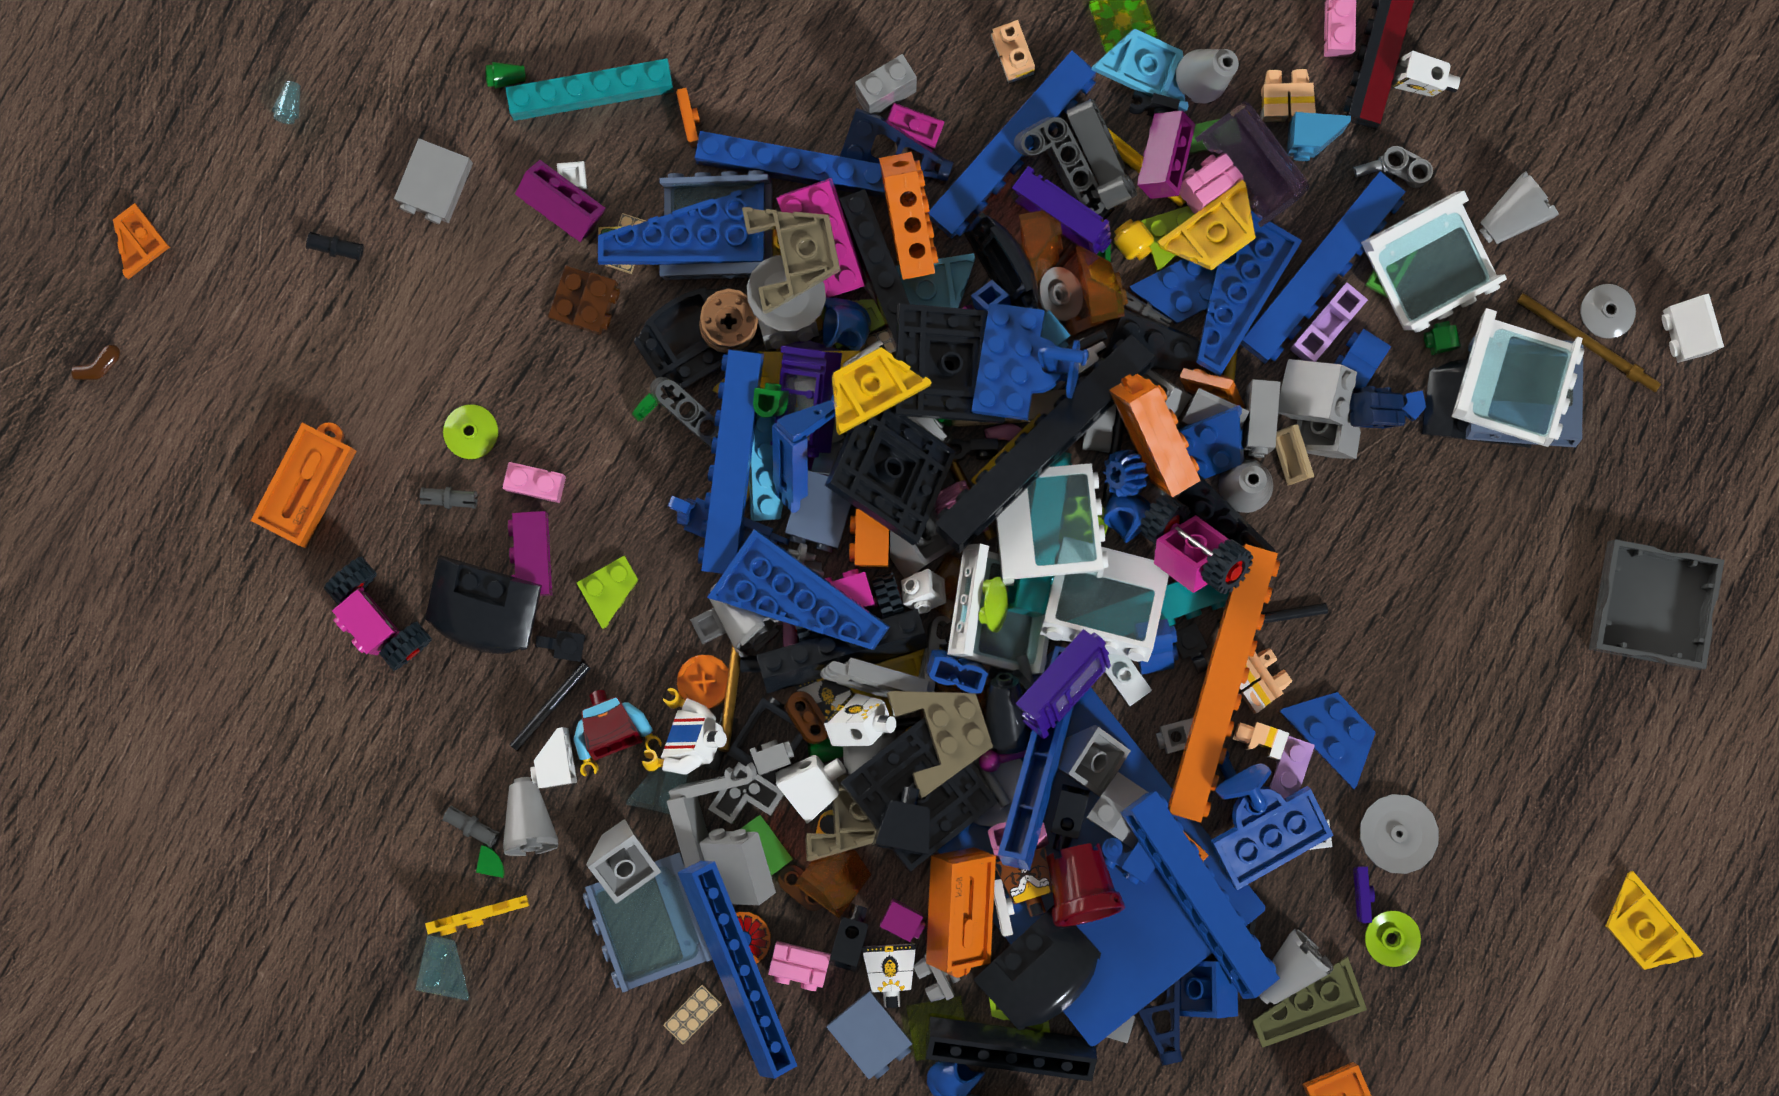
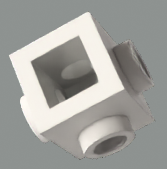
[901,569,946,614]

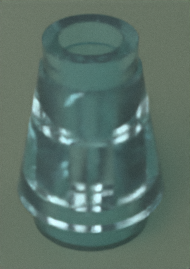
[272,81,301,124]

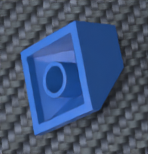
[1180,961,1238,1018]

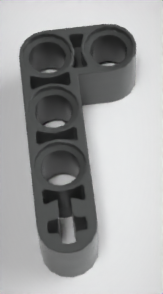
[1067,98,1137,209]
[1014,117,1105,214]
[650,377,719,449]

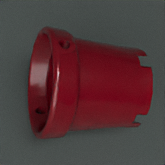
[1046,843,1125,927]

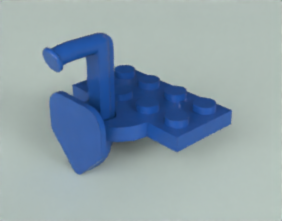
[972,303,1088,421]
[1210,751,1334,890]

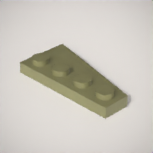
[1252,956,1367,1048]

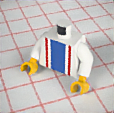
[642,688,727,775]

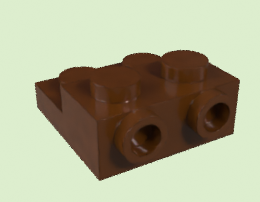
[548,265,620,335]

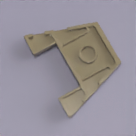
[742,207,841,314]
[887,691,993,798]
[805,774,877,861]

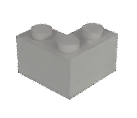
[708,762,784,824]

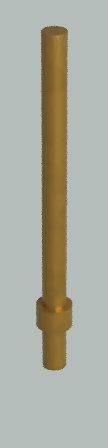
[1517,293,1661,392]

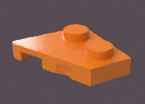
[113,203,170,279]
[1180,368,1245,408]

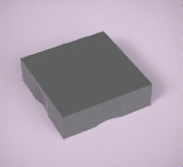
[1589,539,1725,670]

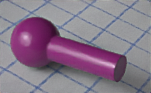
[979,750,1026,772]

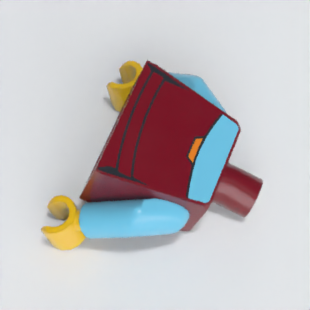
[574,690,662,777]

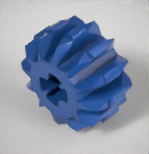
[1103,450,1149,497]

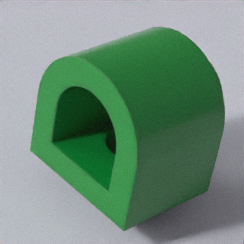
[1424,321,1461,355]
[753,383,789,417]

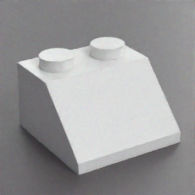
[1662,294,1724,363]
[530,727,577,788]

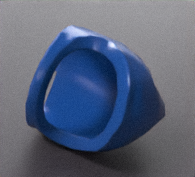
[823,297,871,351]
[1104,493,1151,543]
[927,1061,985,1096]

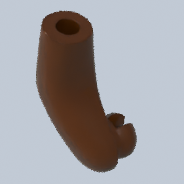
[71,345,120,380]

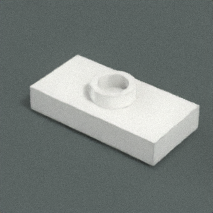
[1105,654,1152,707]
[994,879,1015,937]

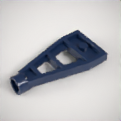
[840,108,954,182]
[1138,979,1183,1066]

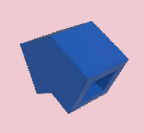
[1402,390,1426,422]

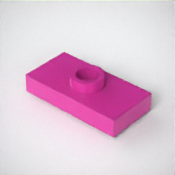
[887,103,944,149]

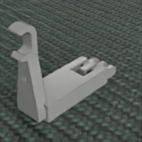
[820,616,951,698]
[667,762,756,868]

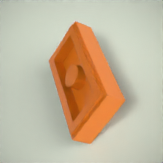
[676,88,700,148]

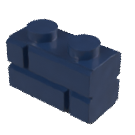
[1349,386,1406,429]

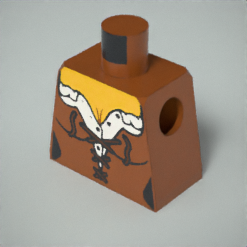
[995,847,1052,917]

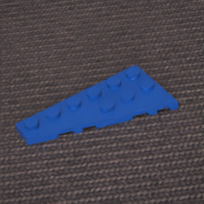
[598,182,764,265]
[1196,210,1302,376]
[707,529,890,650]

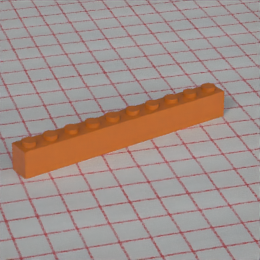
[1168,544,1280,823]

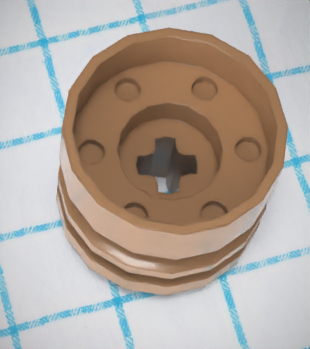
[699,289,758,353]

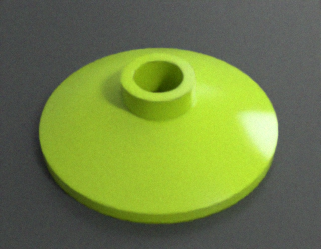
[443,405,498,459]
[1365,911,1421,967]

